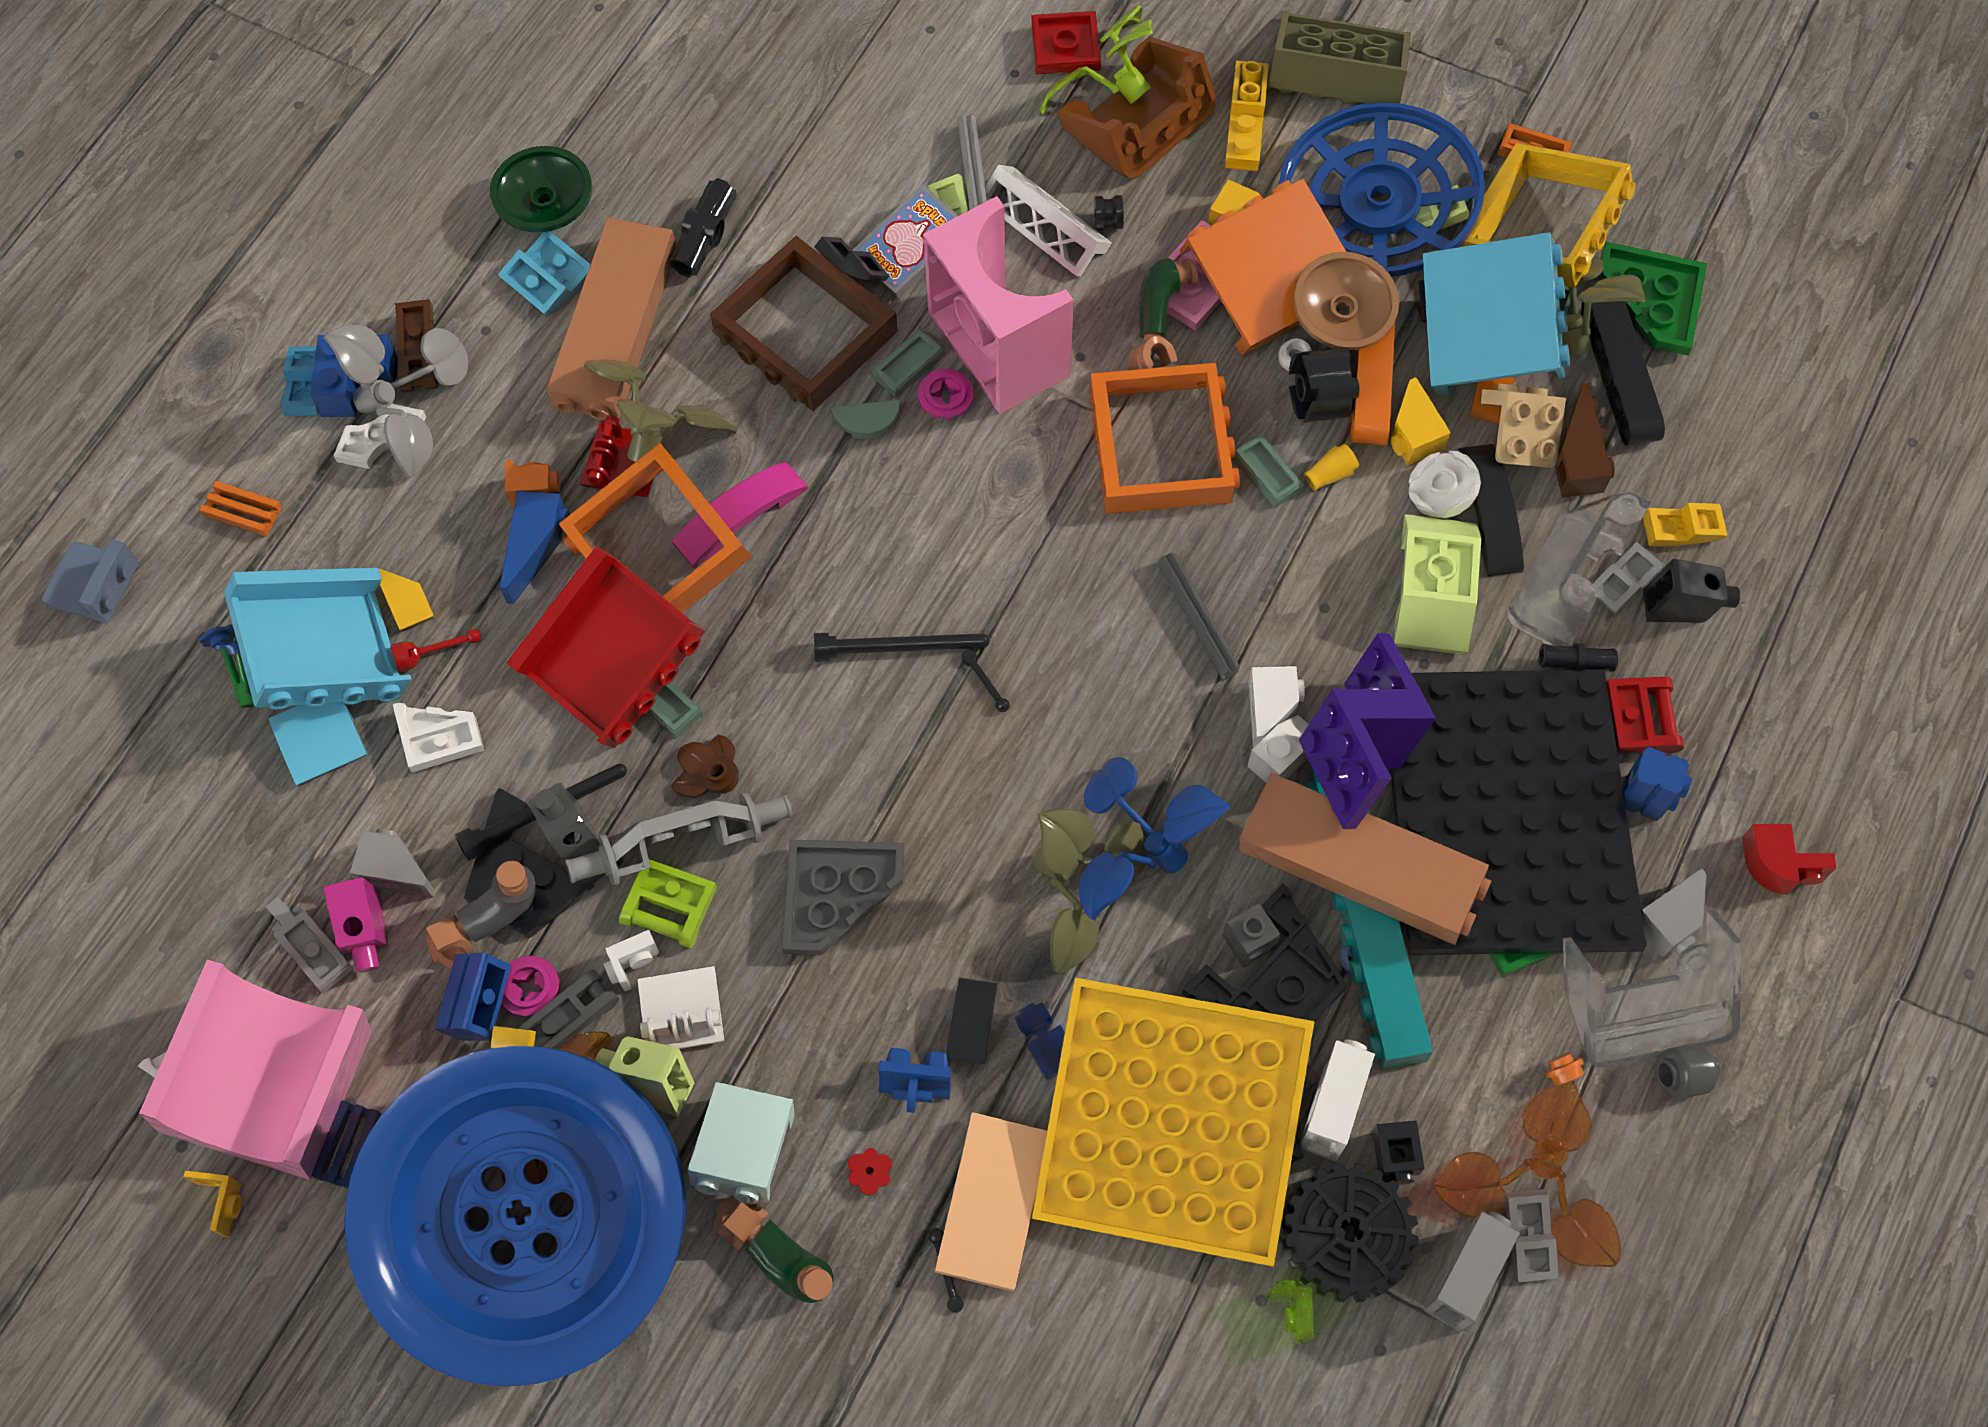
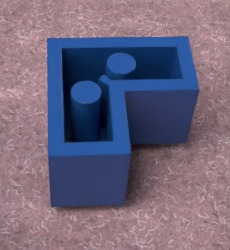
[310,334,398,417]

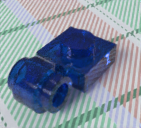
[1014,1002,1065,1081]

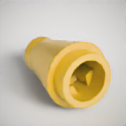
[1304,444,1359,491]

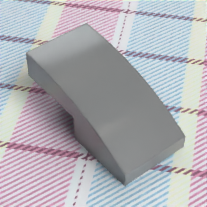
[1587,542,1664,614]
[1504,1189,1559,1282]

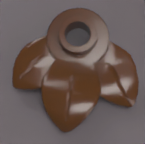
[671,734,739,798]

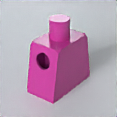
[323,877,388,973]

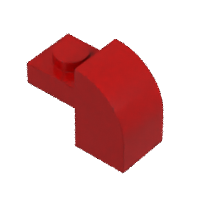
[1742,824,1837,895]

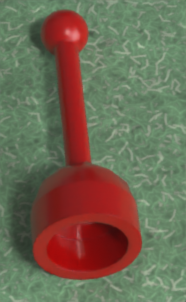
[390,629,481,673]

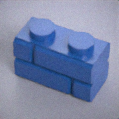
[1622,747,1692,821]
[435,953,511,1041]

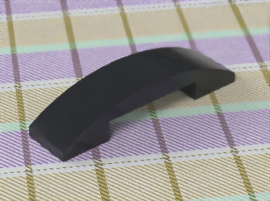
[1457,444,1524,576]

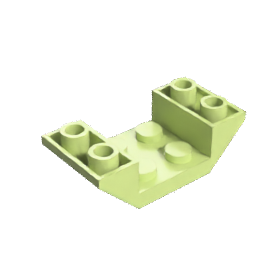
[1394,514,1481,655]

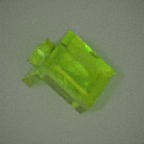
[1266,1280,1314,1344]

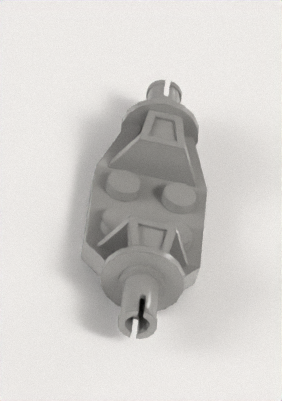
[565,791,793,886]

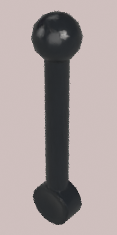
[962,650,1010,712]
[928,1228,963,1313]

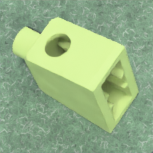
[595,1036,694,1117]

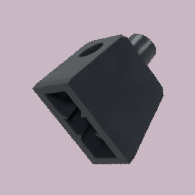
[1643,559,1740,623]

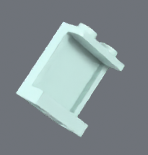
[688,1082,795,1204]

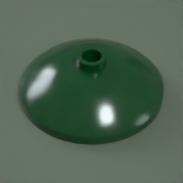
[490,146,592,233]

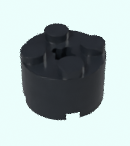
[1289,347,1360,423]

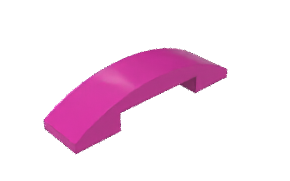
[672,462,808,569]

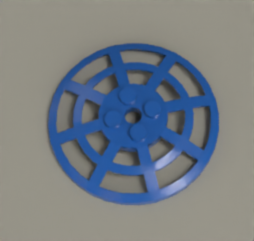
[1279,102,1485,277]

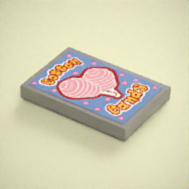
[852,184,958,299]

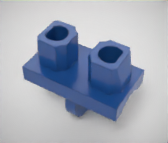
[878,1048,951,1113]

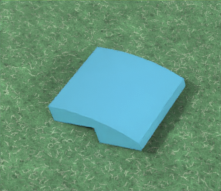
[497,231,591,316]
[268,702,368,786]

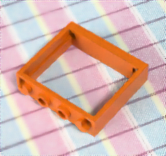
[1089,363,1240,514]
[559,443,752,612]

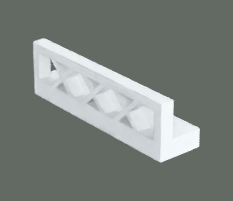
[985,165,1112,277]

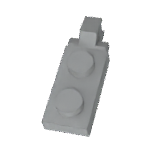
[265,897,354,994]

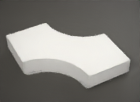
[334,404,426,469]

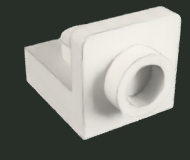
[603,930,660,992]

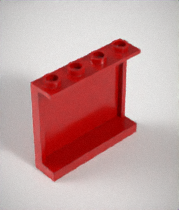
[506,546,705,748]

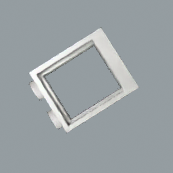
[1299,1040,1375,1162]

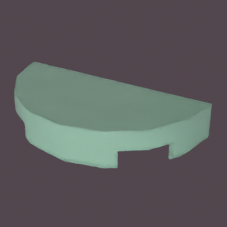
[831,399,901,440]

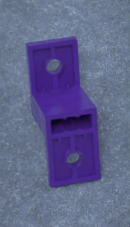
[1299,633,1436,829]

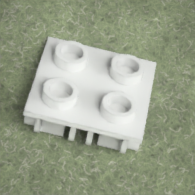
[638,966,725,1049]

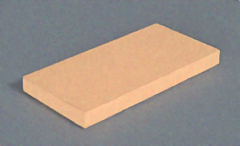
[934,1112,1047,1292]

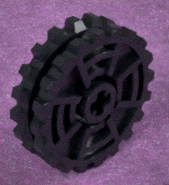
[1281,1163,1419,1303]

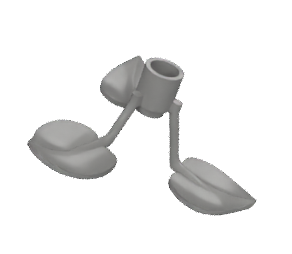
[323,325,469,479]

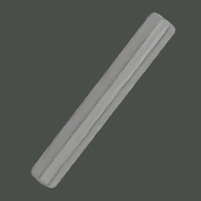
[958,114,987,210]

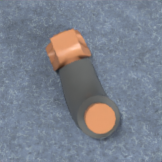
[426,861,536,970]

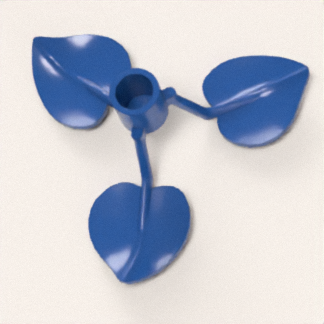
[1079,757,1230,921]

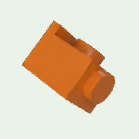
[505,460,561,508]

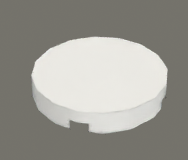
[1408,451,1481,519]

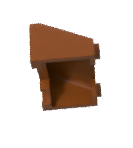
[1057,36,1216,179]

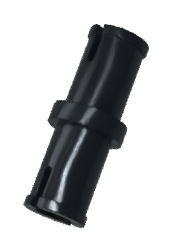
[1538,643,1618,672]

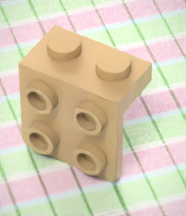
[1481,384,1566,468]

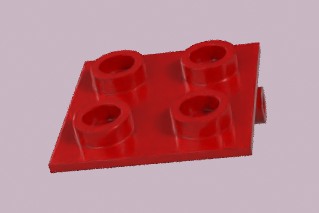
[580,415,664,498]

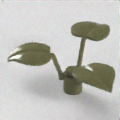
[1562,258,1645,356]
[584,359,737,462]
[1033,809,1149,974]

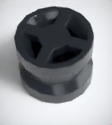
[1094,195,1124,230]

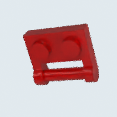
[1607,677,1684,753]

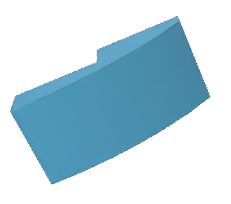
[280,346,319,416]

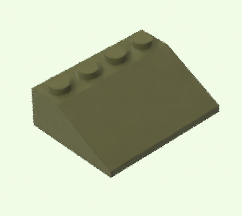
[1268,12,1411,104]

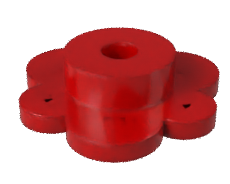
[848,1148,892,1196]

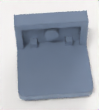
[42,539,139,624]

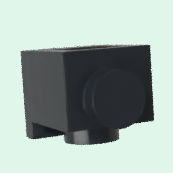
[1371,1120,1425,1185]

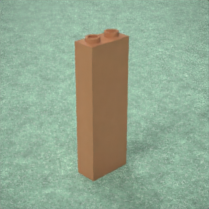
[546,217,676,420]
[1239,772,1492,945]

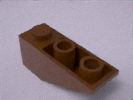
[1555,383,1615,498]

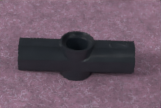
[669,178,737,278]

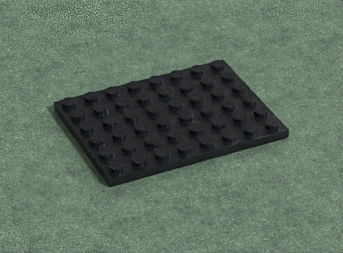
[1390,669,1647,955]

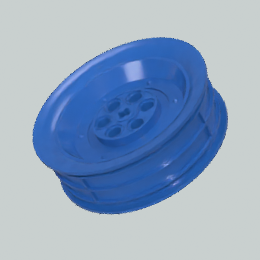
[344,1046,686,1386]

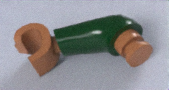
[1129,258,1198,370]
[712,1195,834,1303]

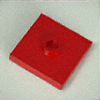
[1031,11,1101,75]

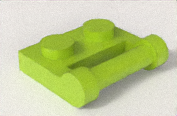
[619,859,717,949]

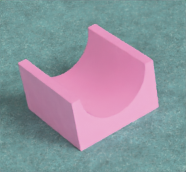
[923,196,1074,414]
[139,959,372,1181]

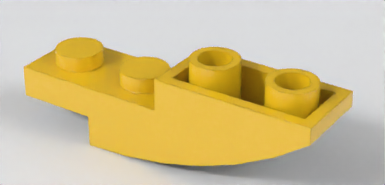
[1225,60,1269,171]

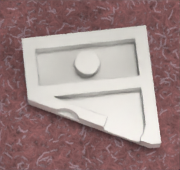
[393,703,485,772]

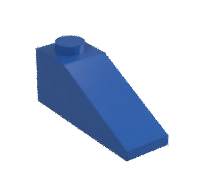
[499,491,570,604]

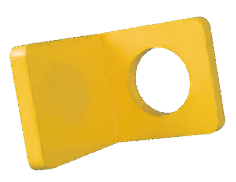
[183,1171,242,1237]

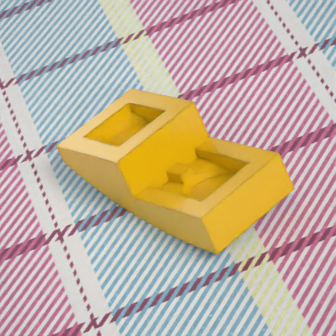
[1642,502,1728,546]

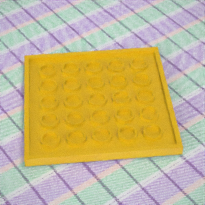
[1032,978,1314,1267]

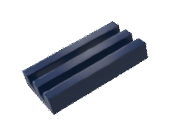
[311,1100,382,1189]

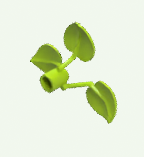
[1040,5,1153,115]

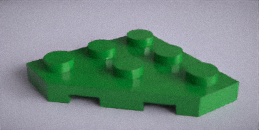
[1597,241,1707,356]

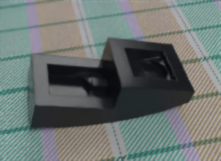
[814,237,889,281]
[946,977,998,1064]

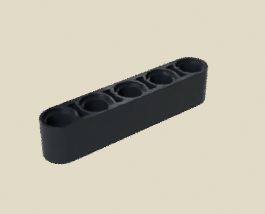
[1581,301,1665,446]

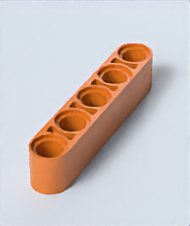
[1350,322,1395,446]

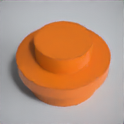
[1544,1053,1584,1086]

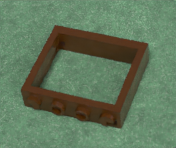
[710,236,898,411]

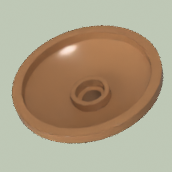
[1293,252,1399,350]

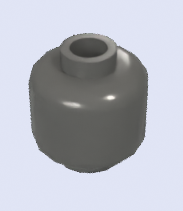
[1656,1043,1720,1099]

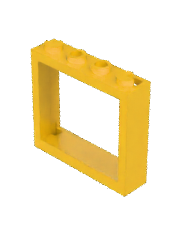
[1459,143,1636,288]

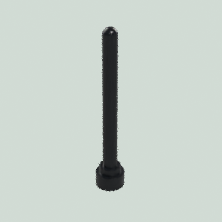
[814,632,990,662]
[455,764,627,861]

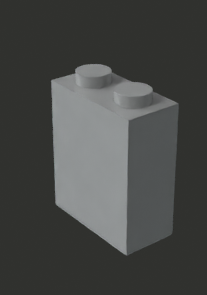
[1423,1211,1520,1333]

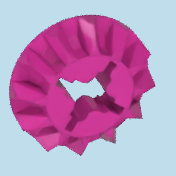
[918,369,973,421]
[501,956,560,1017]

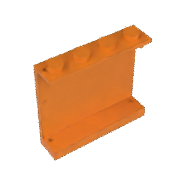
[1180,178,1346,356]

